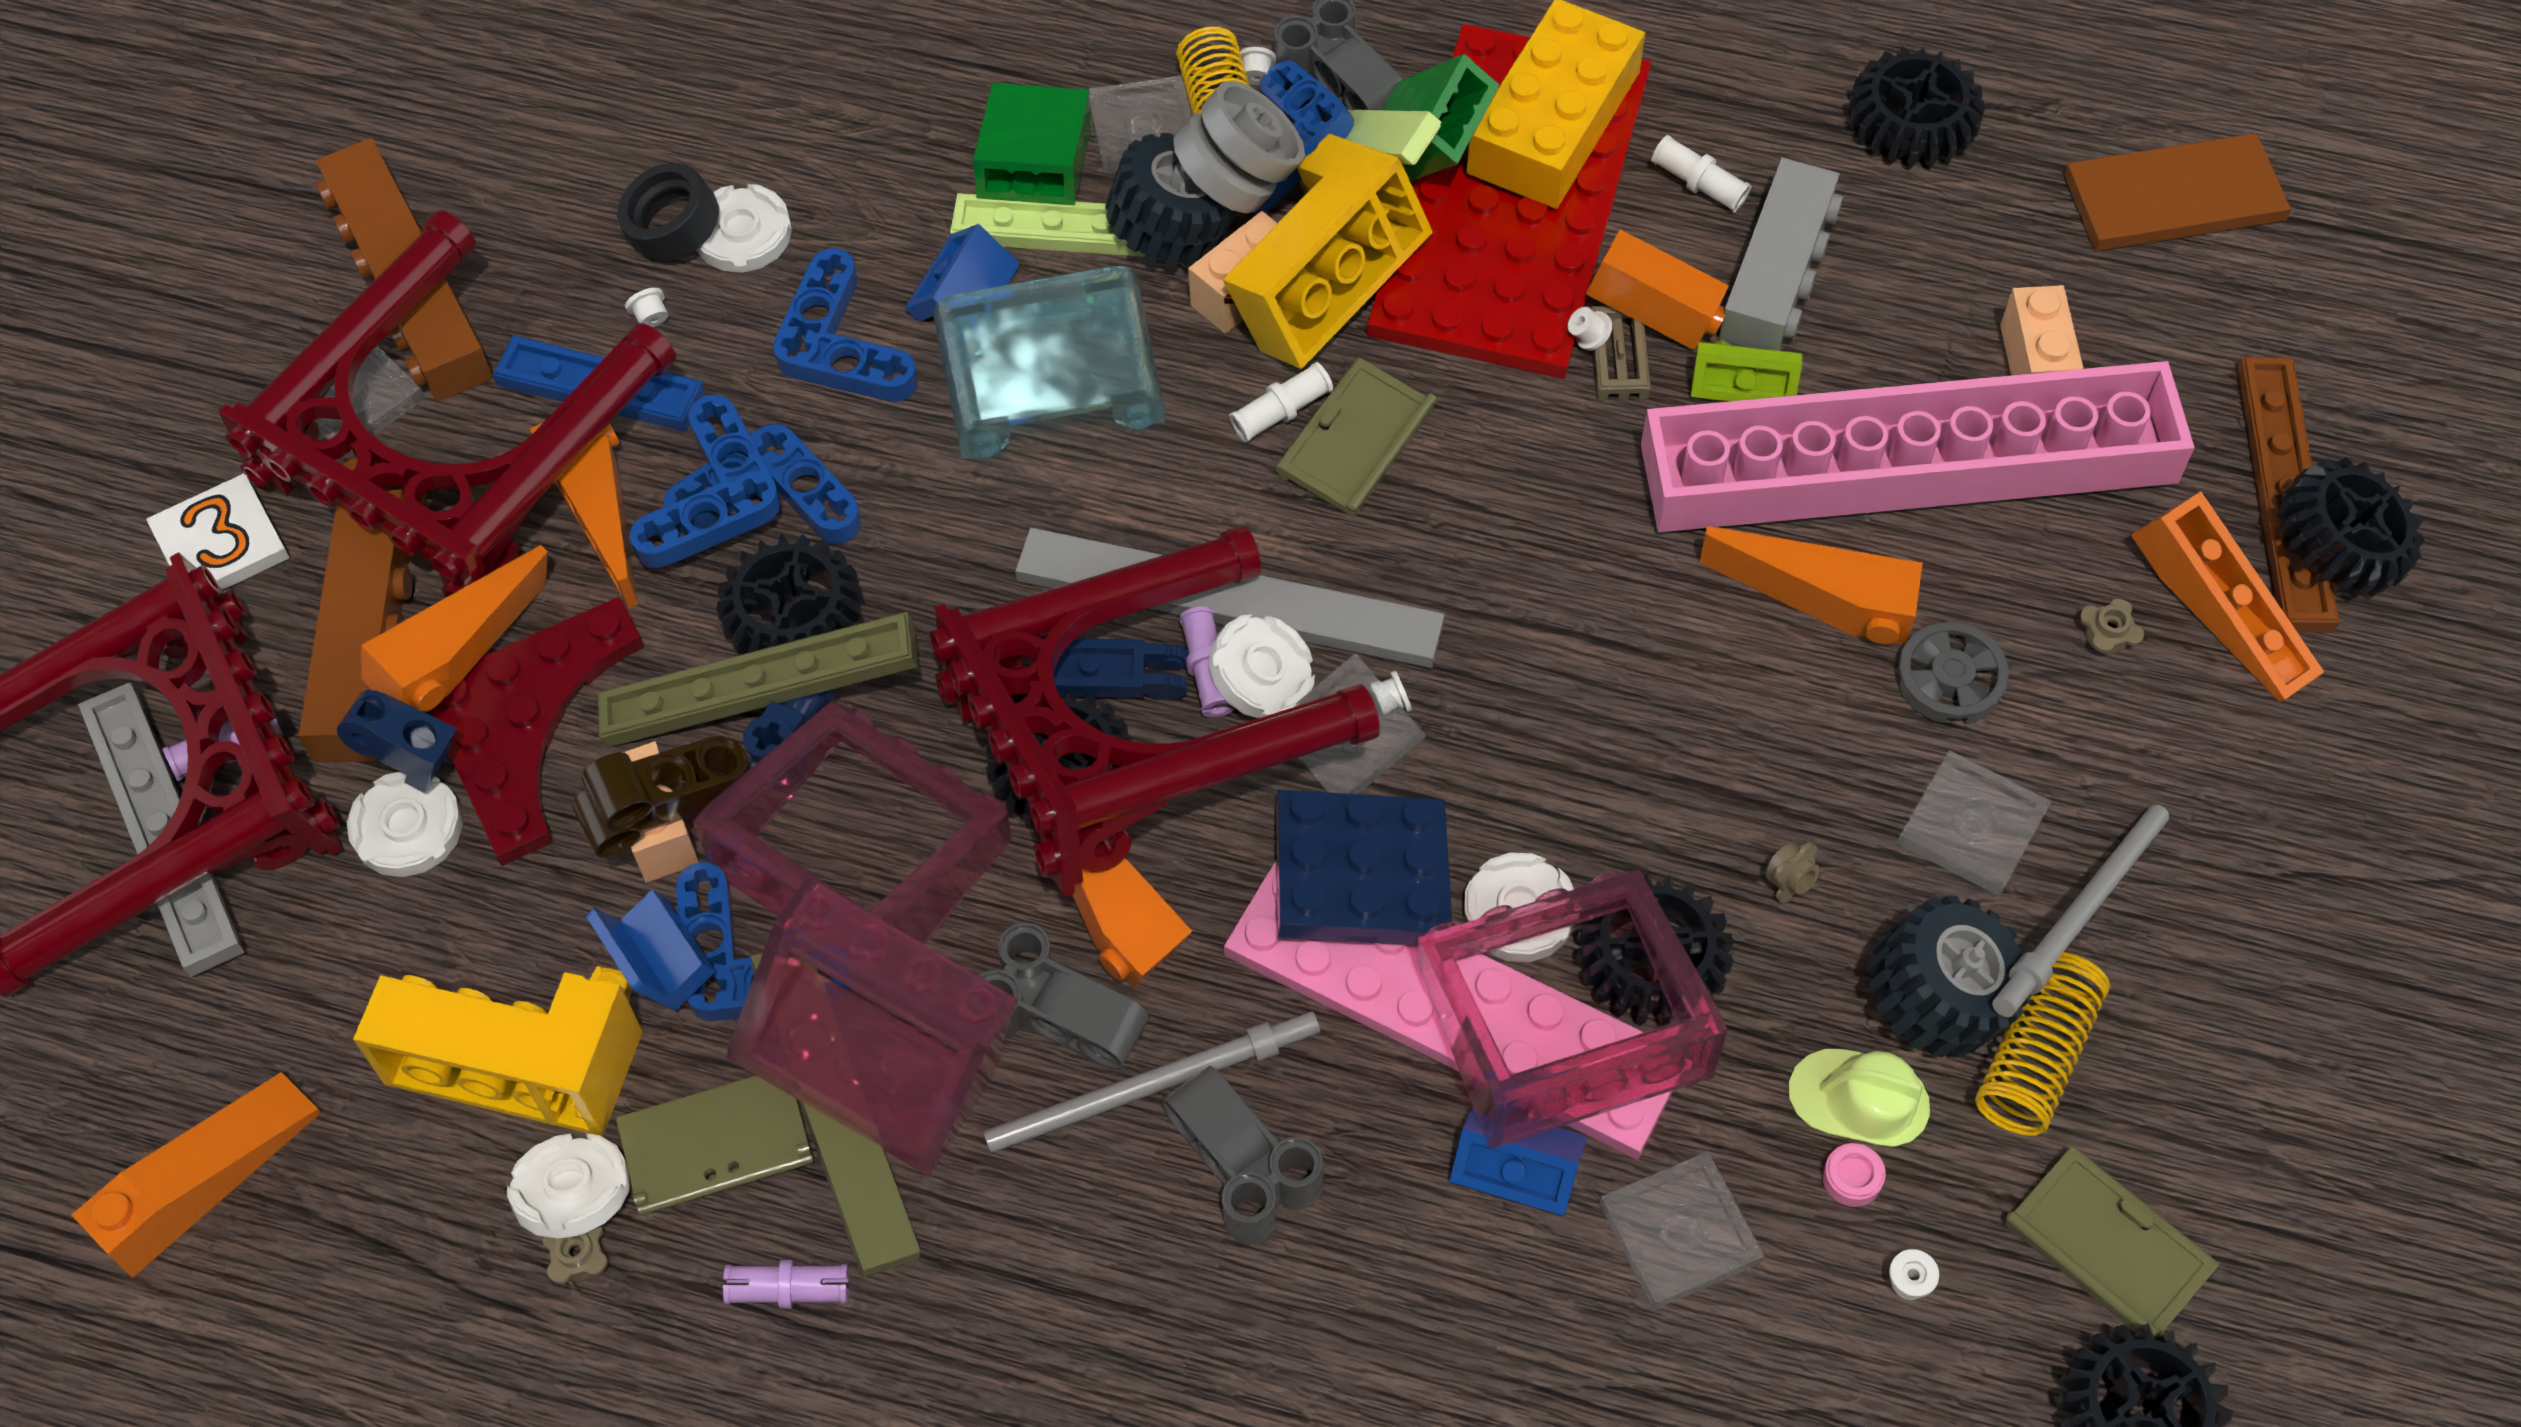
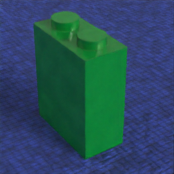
[1382,54,1500,182]
[973,83,1091,205]

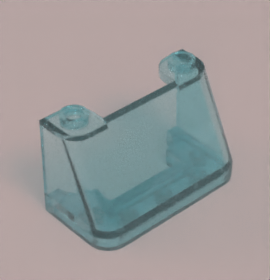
[934,266,1165,460]

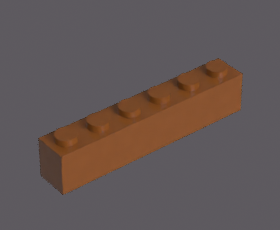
[315,137,493,403]
[298,458,426,762]

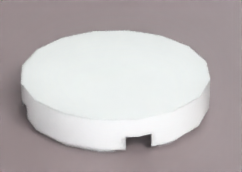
[696,184,792,273]
[1208,614,1315,718]
[347,771,463,877]
[1464,852,1577,962]
[507,1133,629,1239]

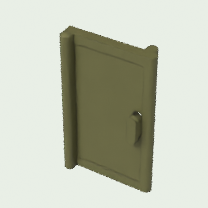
[1275,357,1437,517]
[616,1066,814,1216]
[2004,1145,2220,1341]

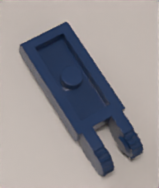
[1054,638,1189,700]

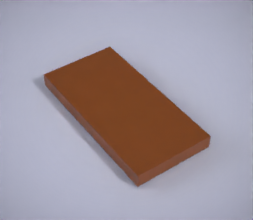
[2064,133,2291,251]

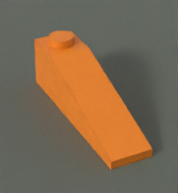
[529,422,638,609]
[2131,491,2324,702]
[1699,526,1923,645]
[361,545,548,712]
[1072,858,1192,988]
[71,1072,321,1278]

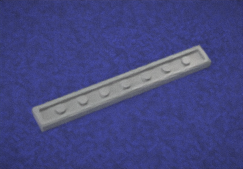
[1015,527,1445,668]

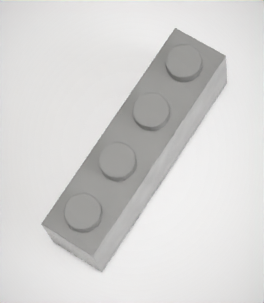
[1719,157,1844,351]

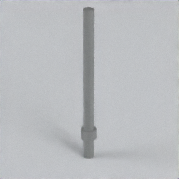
[1992,805,2170,1017]
[983,1011,1321,1153]

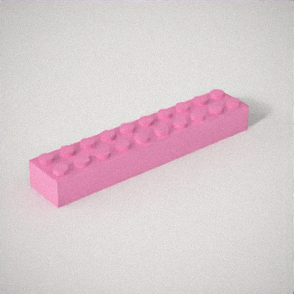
[1641,361,2195,532]

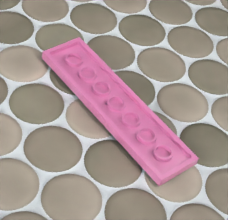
[1224,859,1690,1160]

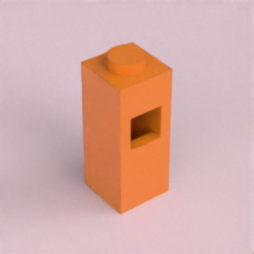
[1586,229,1729,350]

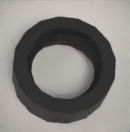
[617,162,719,262]

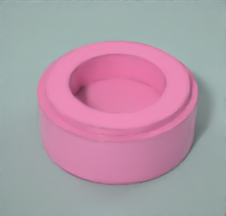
[1823,1143,1886,1207]

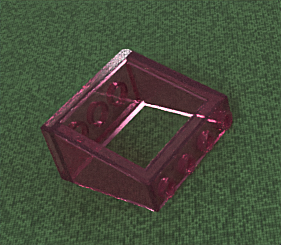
[693,701,1012,990]
[1417,869,1728,1149]
[727,877,1018,1177]

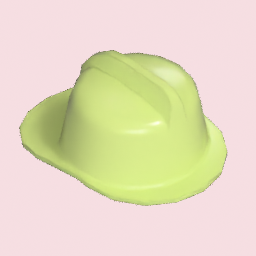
[1789,1049,1930,1147]

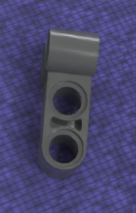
[1274,0,1403,110]
[969,922,1150,1069]
[1161,1065,1324,1245]

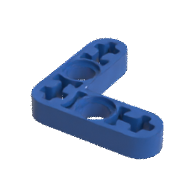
[1246,60,1354,216]
[773,248,918,402]
[629,395,780,568]
[664,424,861,544]
[676,862,854,1021]

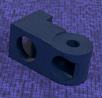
[337,690,458,793]

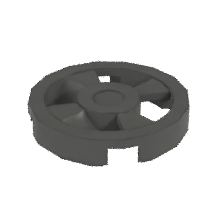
[1898,621,2009,724]

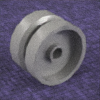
[1173,81,1305,214]

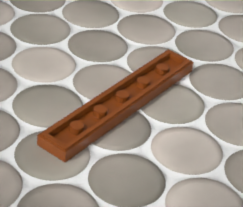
[2237,357,2340,632]

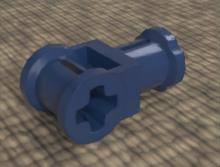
[743,690,835,786]

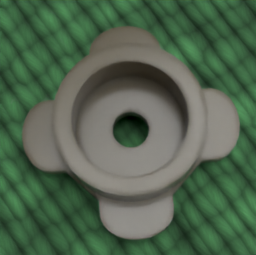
[2080,599,2144,654]
[1766,842,1819,903]
[543,1226,608,1284]

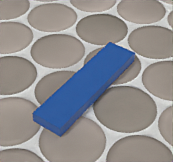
[493,335,705,432]

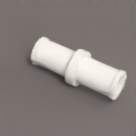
[1651,135,1752,213]
[1229,362,1333,442]

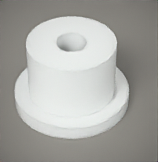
[1240,47,1276,85]
[625,288,668,328]
[1568,307,1612,351]
[1372,670,1413,716]
[1889,1249,1939,1300]

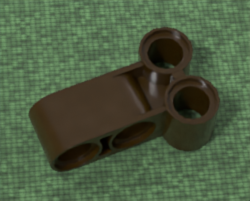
[572,736,747,857]

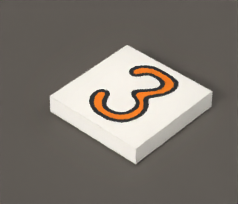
[146,473,290,590]

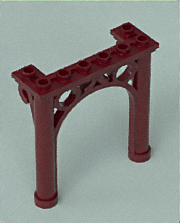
[218,210,676,597]
[930,526,1380,897]
[0,552,343,997]

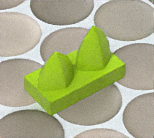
[1691,339,1802,401]

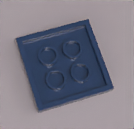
[1276,789,1453,947]

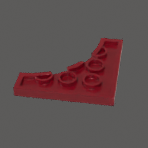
[429,596,644,866]

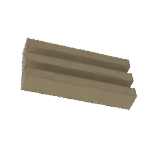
[1591,306,1651,400]

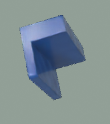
[905,224,1019,338]
[586,889,716,1011]
[1449,1104,1587,1216]

